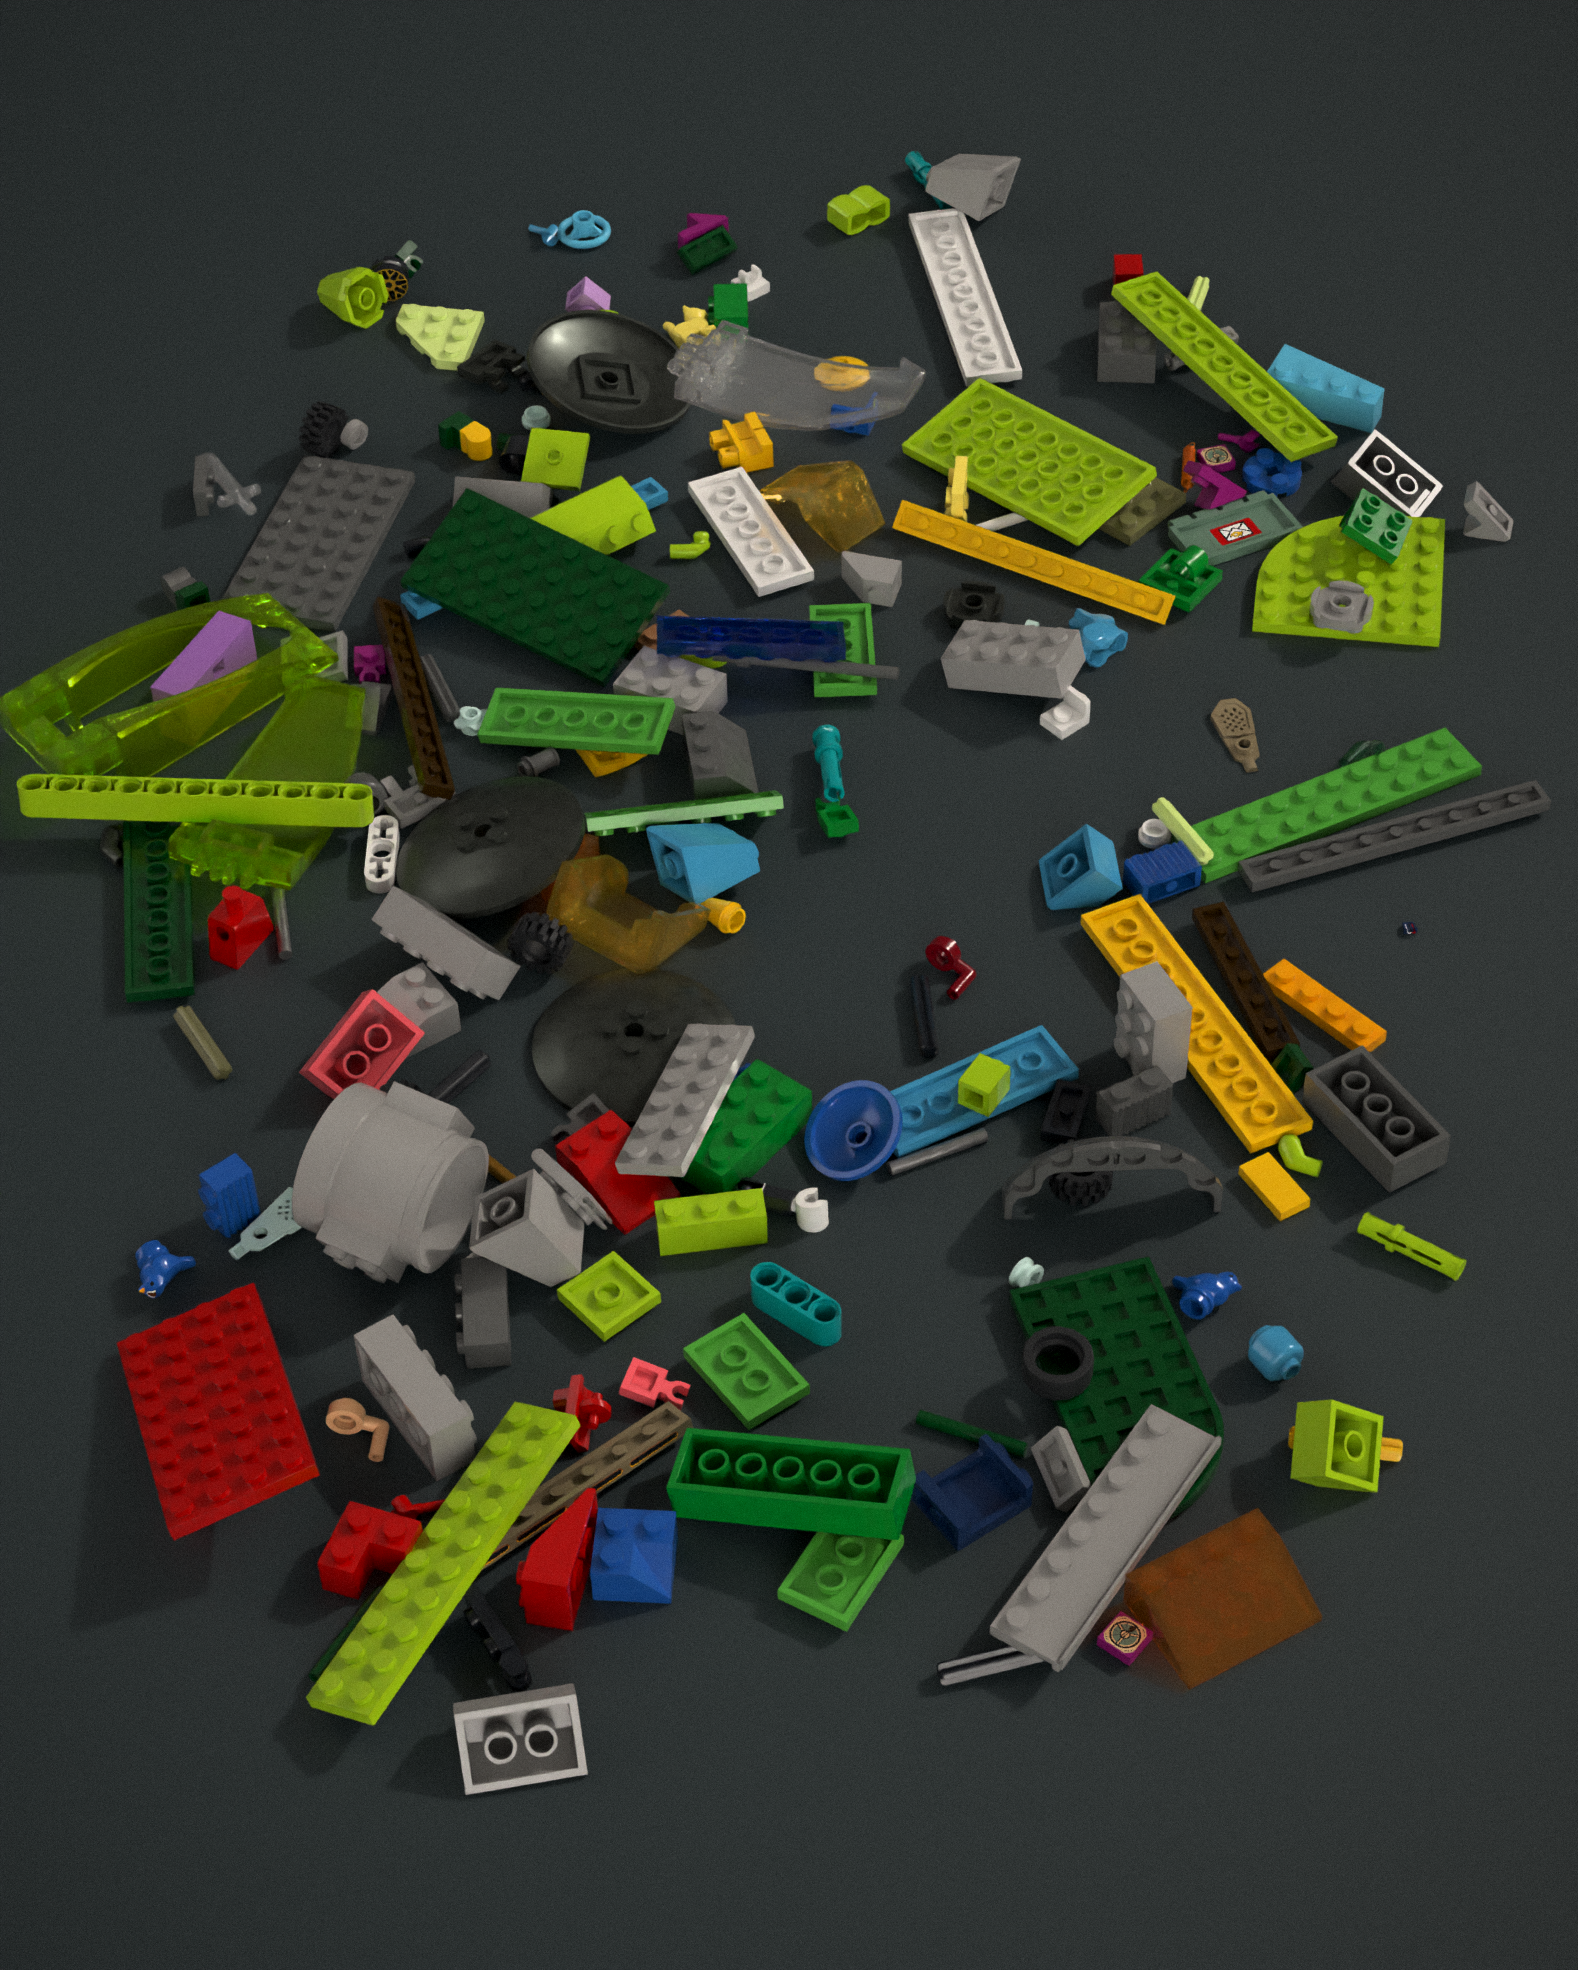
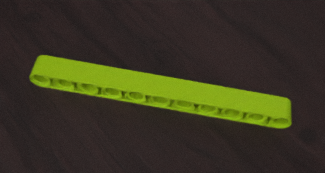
[17,774,374,827]

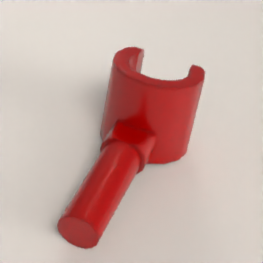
[391,1495,445,1520]

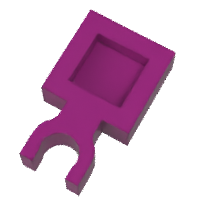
[354,645,386,684]

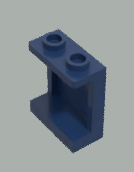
[911,1434,1034,1551]

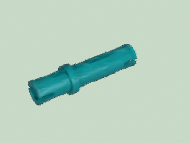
[905,151,952,210]

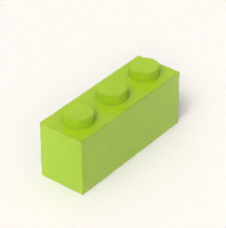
[654,1188,768,1256]

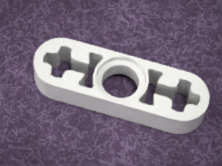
[364,815,400,894]

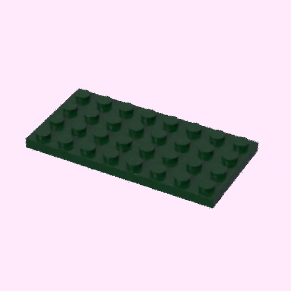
[400,488,671,687]

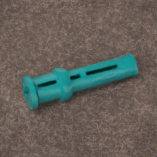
[812,725,845,802]

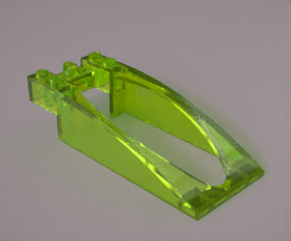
[0,593,339,777]

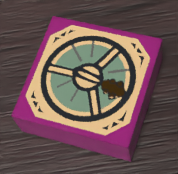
[1197,444,1236,473]
[1097,1611,1153,1666]

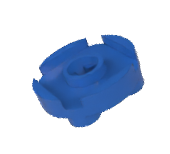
[1242,448,1302,497]

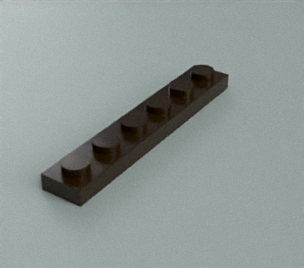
[1192,901,1300,1061]

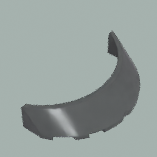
[1002,1136,1223,1220]

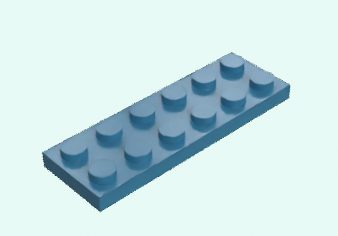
[890,1025,1079,1159]

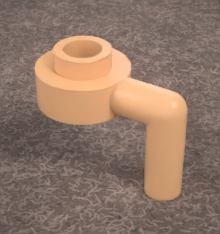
[326,1398,390,1462]

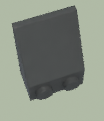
[1331,429,1443,517]

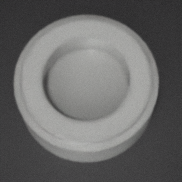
[341,419,368,450]

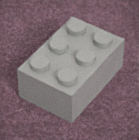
[613,646,728,735]
[1114,961,1193,1083]

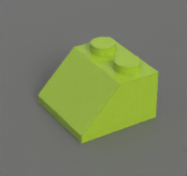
[1290,1399,1384,1493]

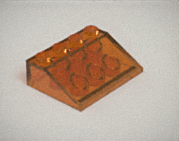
[1123,1508,1323,1690]

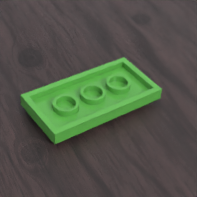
[809,603,877,697]

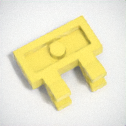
[944,456,969,522]

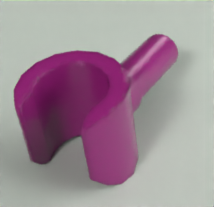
[1218,430,1260,453]

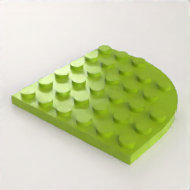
[1252,516,1445,647]

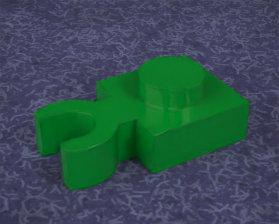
[815,796,859,838]

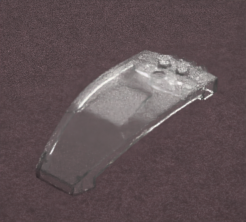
[667,320,926,431]

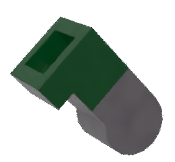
[160,567,212,621]

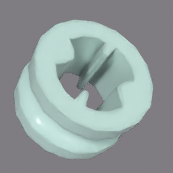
[1009,1257,1044,1288]

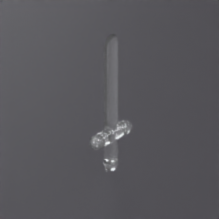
[200,453,261,515]

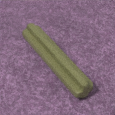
[173,1006,232,1080]

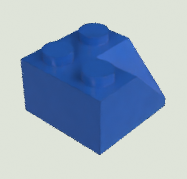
[590,1508,678,1604]

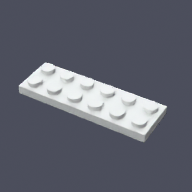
[688,467,814,597]

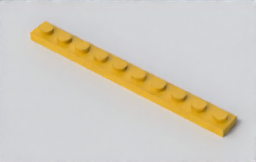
[892,500,1175,625]

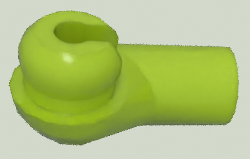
[670,531,711,559]
[1278,1134,1323,1177]

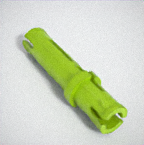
[1357,1212,1467,1281]

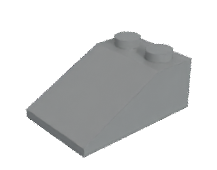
[377,962,461,1059]

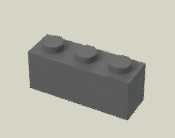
[455,1257,511,1369]

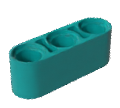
[750,1262,842,1347]

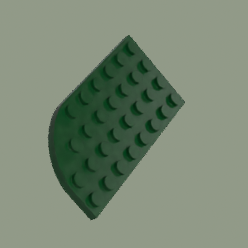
[1009,1256,1224,1519]

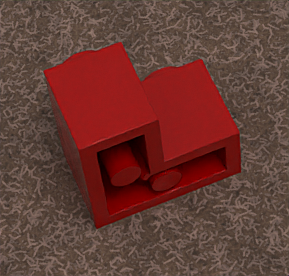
[317,1501,423,1600]

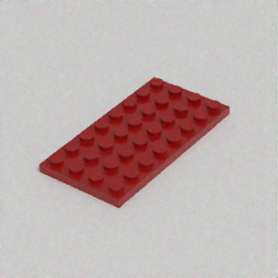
[117,1282,320,1541]

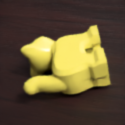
[663,305,718,358]

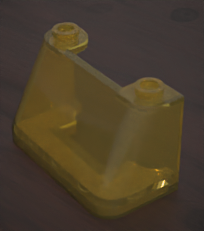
[546,854,711,974]

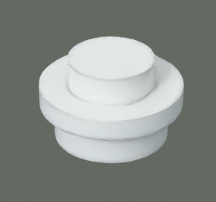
[1138,819,1171,849]

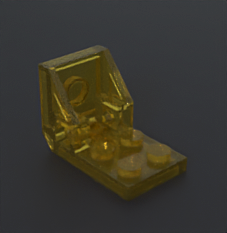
[759,460,886,552]

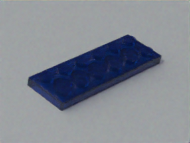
[656,615,846,663]

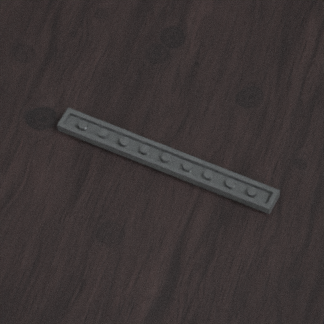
[1238,780,1551,892]

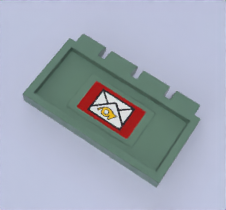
[1168,490,1303,566]

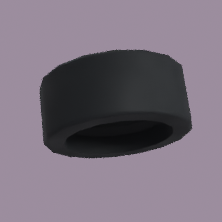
[1021,1326,1094,1401]

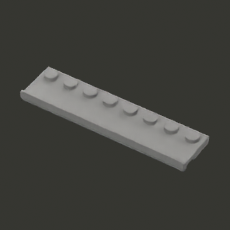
[990,1404,1222,1672]

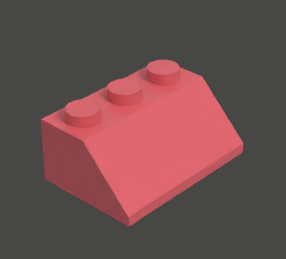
[299,989,425,1099]

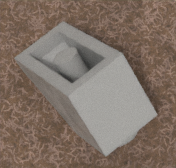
[841,551,902,607]

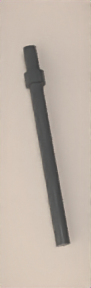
[712,648,899,680]

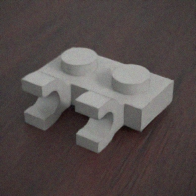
[380,765,456,829]

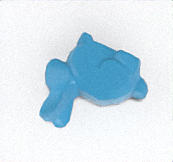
[1069,608,1128,667]

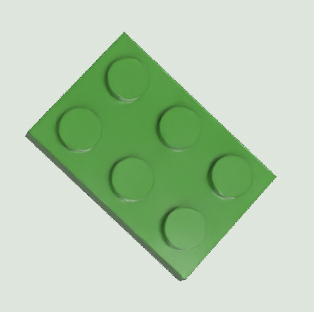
[683,1313,810,1430]
[778,1532,904,1632]

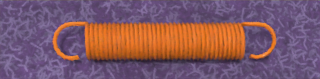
[1181,442,1196,493]

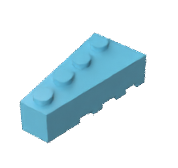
[1267,344,1385,433]

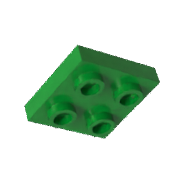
[1339,488,1413,564]
[1138,545,1223,613]

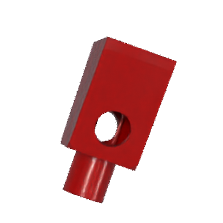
[208,886,274,970]

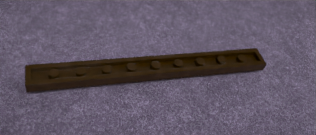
[372,597,455,800]

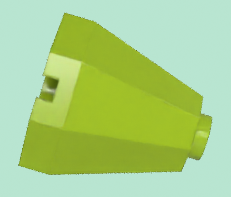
[317,267,389,329]

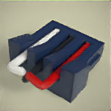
[1402,922,1418,935]

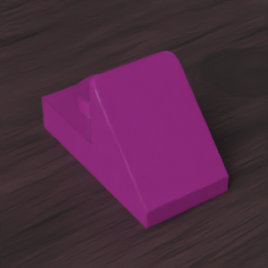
[677,213,729,249]
[1183,460,1247,509]

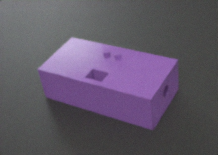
[150,611,259,744]

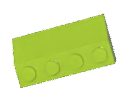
[530,476,656,555]

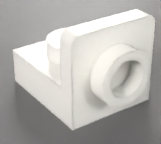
[1040,685,1091,740]

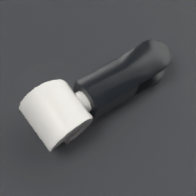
[736,1177,829,1233]

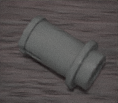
[517,747,560,777]

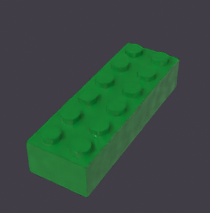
[666,1428,916,1540]

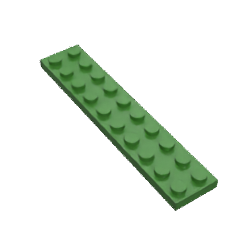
[1171,727,1482,883]

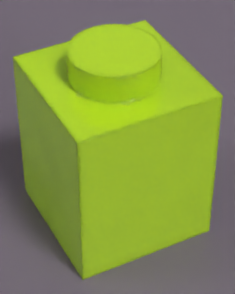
[958,1053,1011,1117]

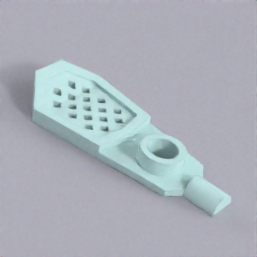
[229,1187,302,1260]

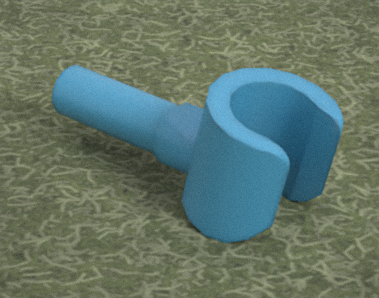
[528,224,559,246]

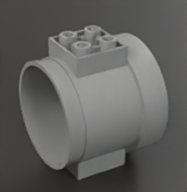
[292,1081,489,1284]

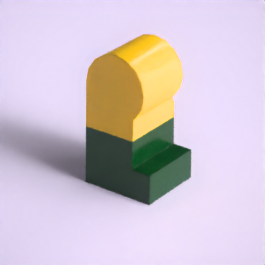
[438,411,493,461]

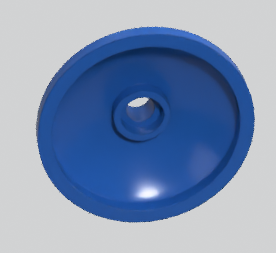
[804,1080,903,1181]

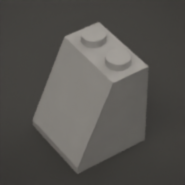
[925,154,1021,221]
[469,1169,585,1287]

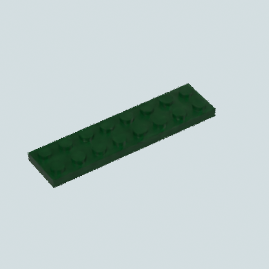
[123,820,195,1003]

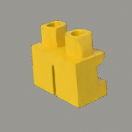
[709,411,774,473]

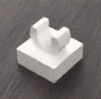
[731,264,770,302]

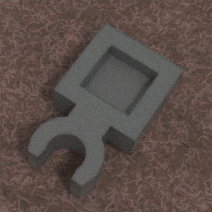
[551,1092,609,1141]

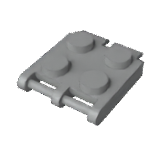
[531,1149,612,1230]

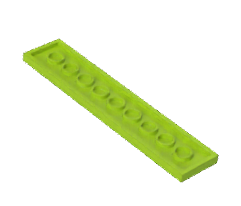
[1111,272,1338,462]
[306,1401,581,1726]

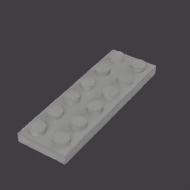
[615,1024,755,1177]

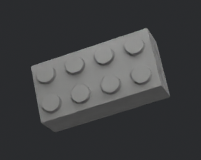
[941,620,1086,699]
[372,886,521,1000]
[354,1315,477,1481]

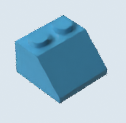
[1038,824,1123,910]

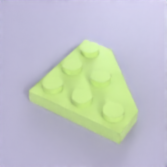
[396,304,485,371]

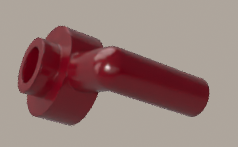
[925,936,977,1000]

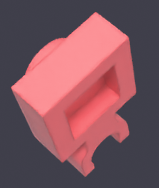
[619,1357,691,1410]

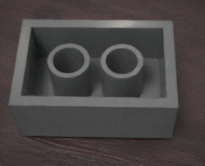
[1097,301,1156,383]

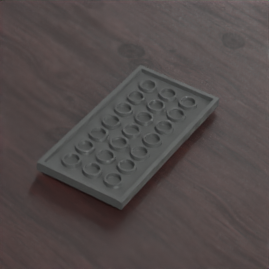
[219,455,415,632]

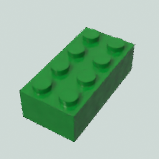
[680,1059,812,1194]

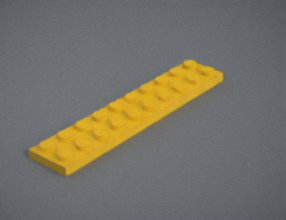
[1081,894,1313,1154]

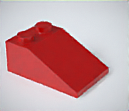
[555,1110,680,1235]
[516,1488,598,1631]

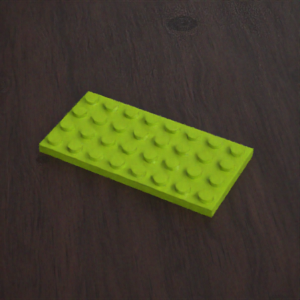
[901,378,1157,546]

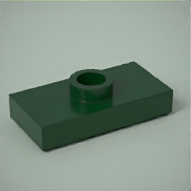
[677,225,738,275]

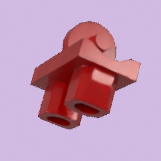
[553,1374,612,1453]

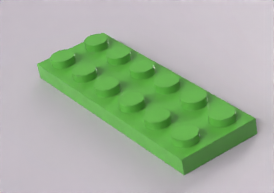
[477,688,676,755]
[584,790,784,836]

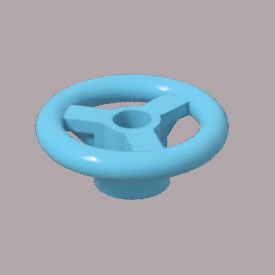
[557,210,611,249]

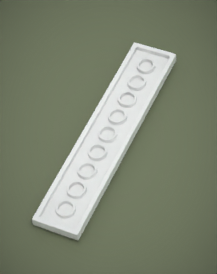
[909,208,1022,387]

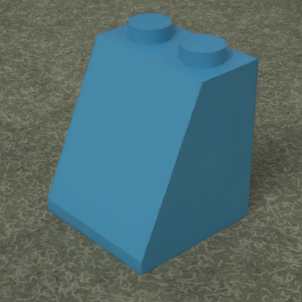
[646,823,760,906]

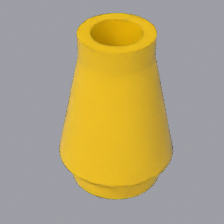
[696,898,746,933]

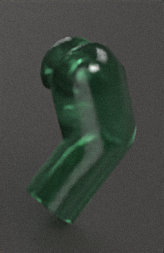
[1339,740,1386,767]

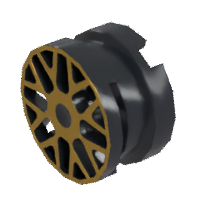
[370,256,409,301]

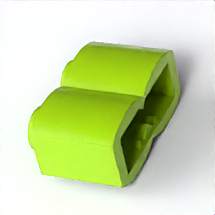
[827,185,890,235]

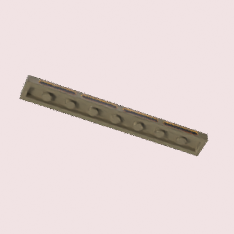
[480,1401,693,1572]

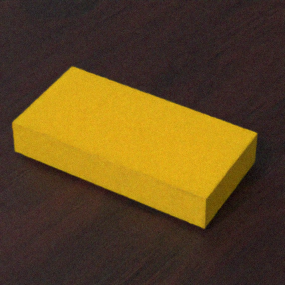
[1238,1152,1311,1221]

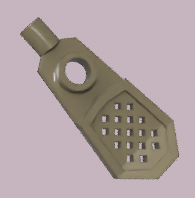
[1210,698,1260,773]

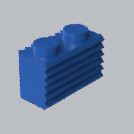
[1123,840,1202,904]
[198,1153,261,1238]

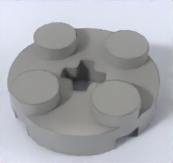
[1310,581,1374,634]

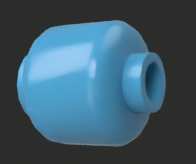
[1248,1325,1304,1381]

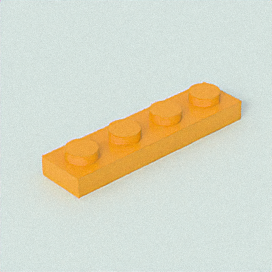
[1263,959,1387,1052]

